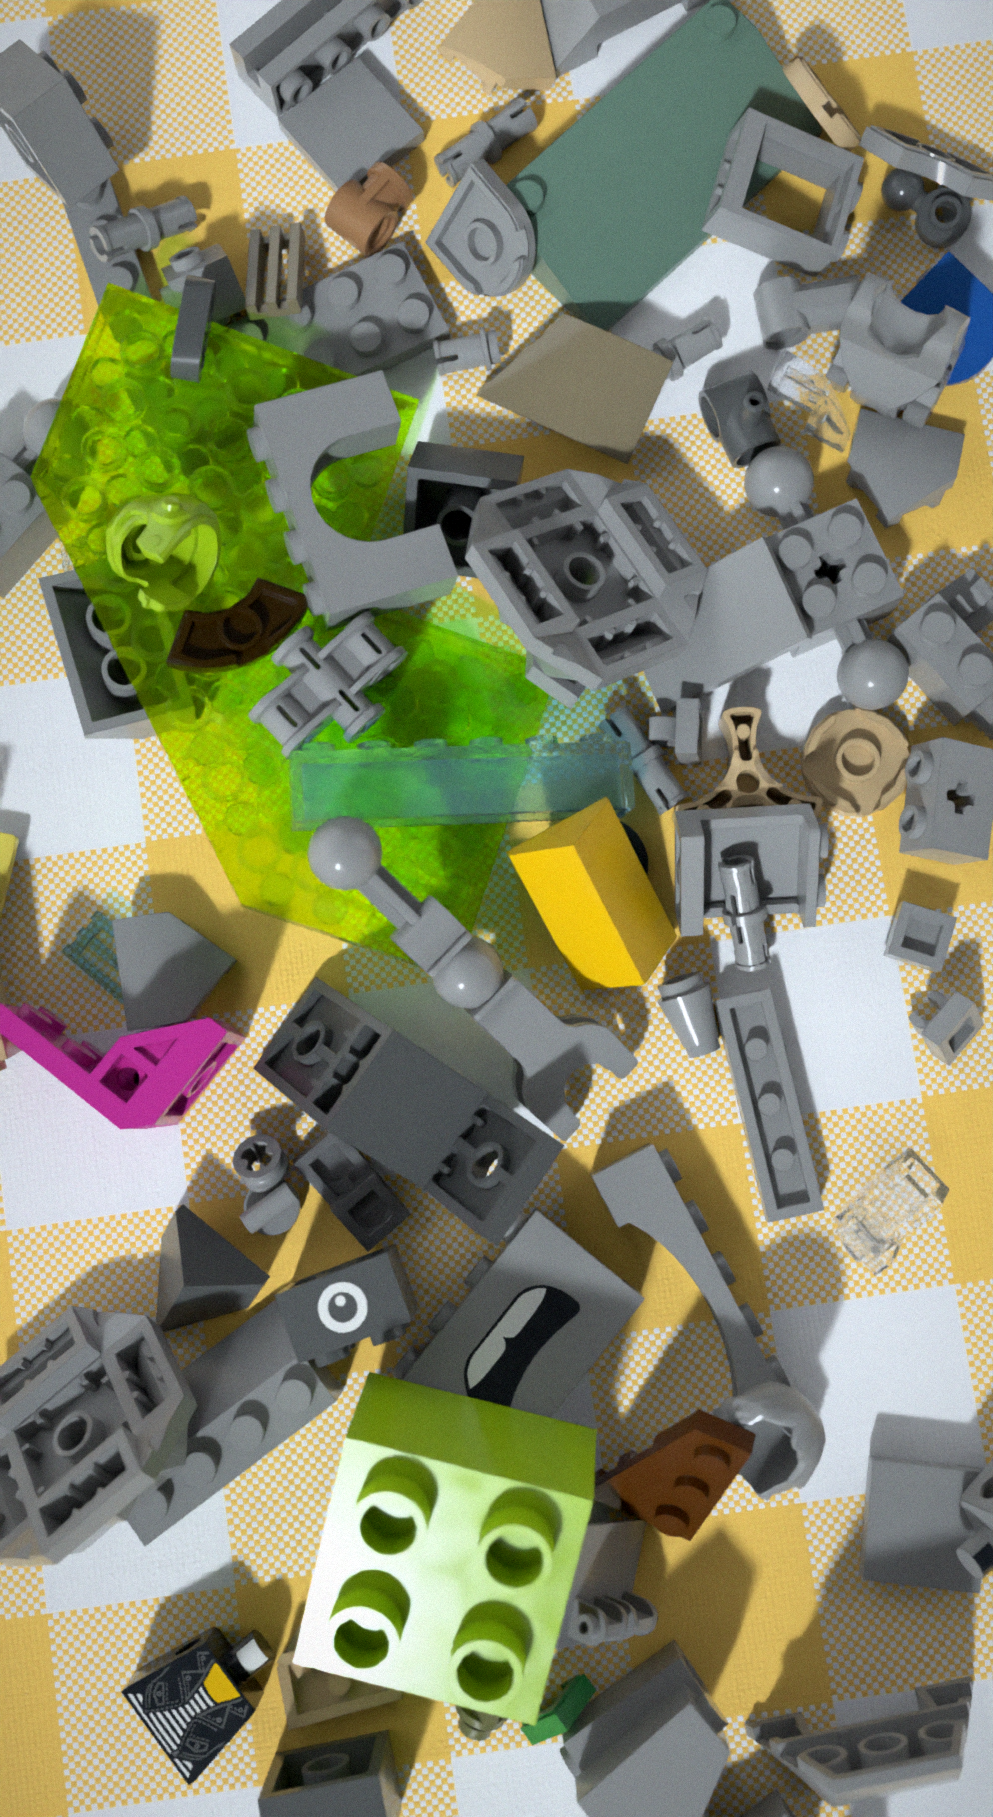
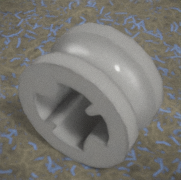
[233,1134,290,1192]

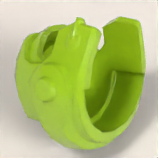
[106,494,222,612]

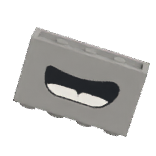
[391,1208,645,1418]

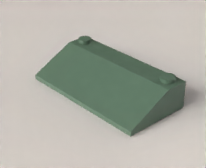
[506,0,822,331]

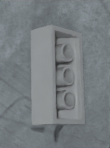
[127,1299,343,1547]

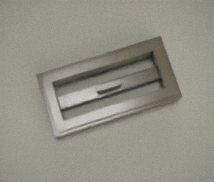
[245,222,306,321]

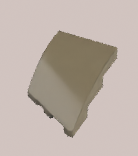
[476,314,673,464]

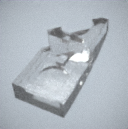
[767,349,851,453]

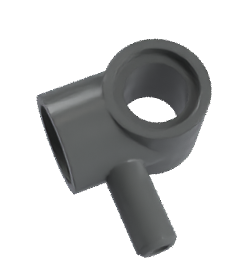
[698,370,781,468]

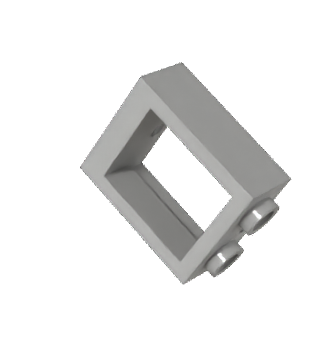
[701,107,864,277]

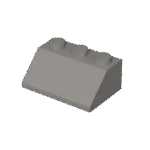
[38,562,196,739]

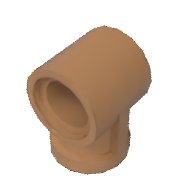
[325,162,414,257]

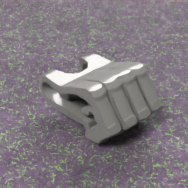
[825,272,971,428]

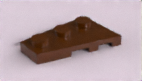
[594,1409,756,1541]

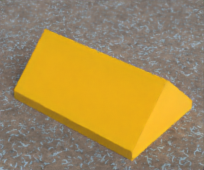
[507,797,677,990]

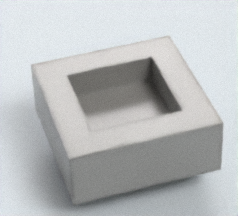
[883,901,957,973]

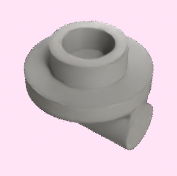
[240,1180,301,1235]

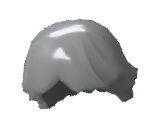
[712,1381,826,1501]

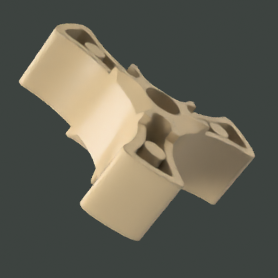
[672,707,823,825]

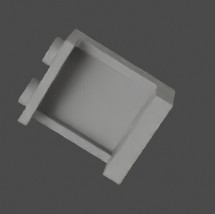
[675,803,829,937]

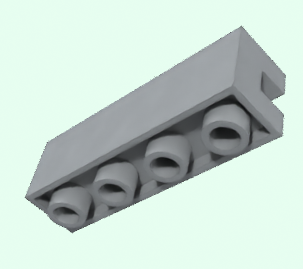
[229,0,423,118]

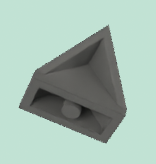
[156,1204,270,1332]

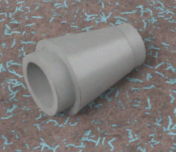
[657,971,720,1058]

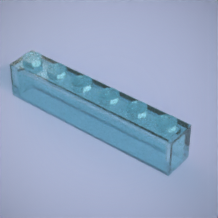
[288,733,636,831]

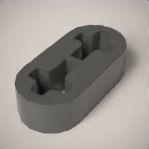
[171,275,216,383]

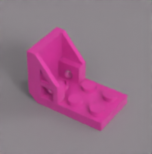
[0,1002,246,1129]

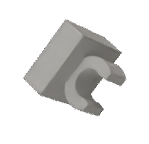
[927,568,993,634]
[649,698,703,765]
[908,991,984,1066]

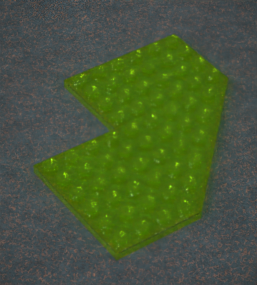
[30,282,549,967]

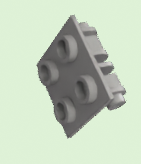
[555,1518,658,1649]

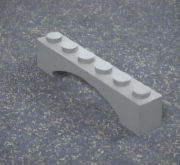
[590,1143,791,1397]

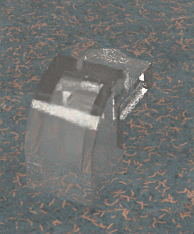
[833,1147,949,1276]

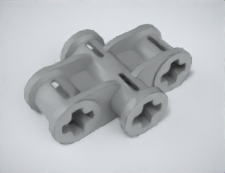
[248,611,408,759]

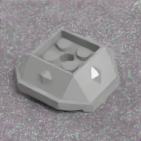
[465,469,708,691]
[0,1306,198,1567]

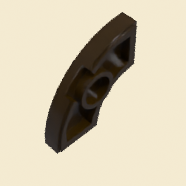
[166,578,308,673]

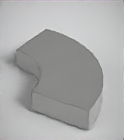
[858,125,993,201]

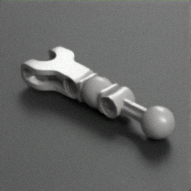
[308,815,638,1141]

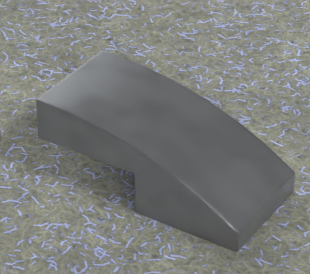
[293,1130,411,1252]

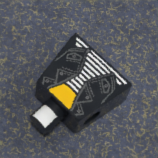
[121,1627,274,1786]

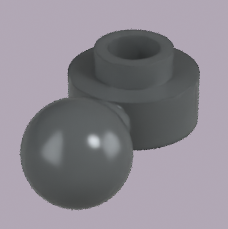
[881,168,972,248]

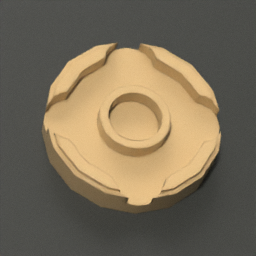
[782,55,861,152]
[801,708,910,817]

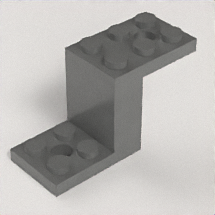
[253,977,565,1246]

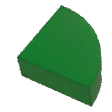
[520,1673,596,1745]

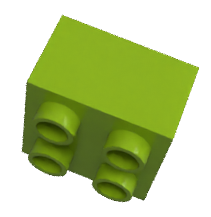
[294,1372,597,1726]

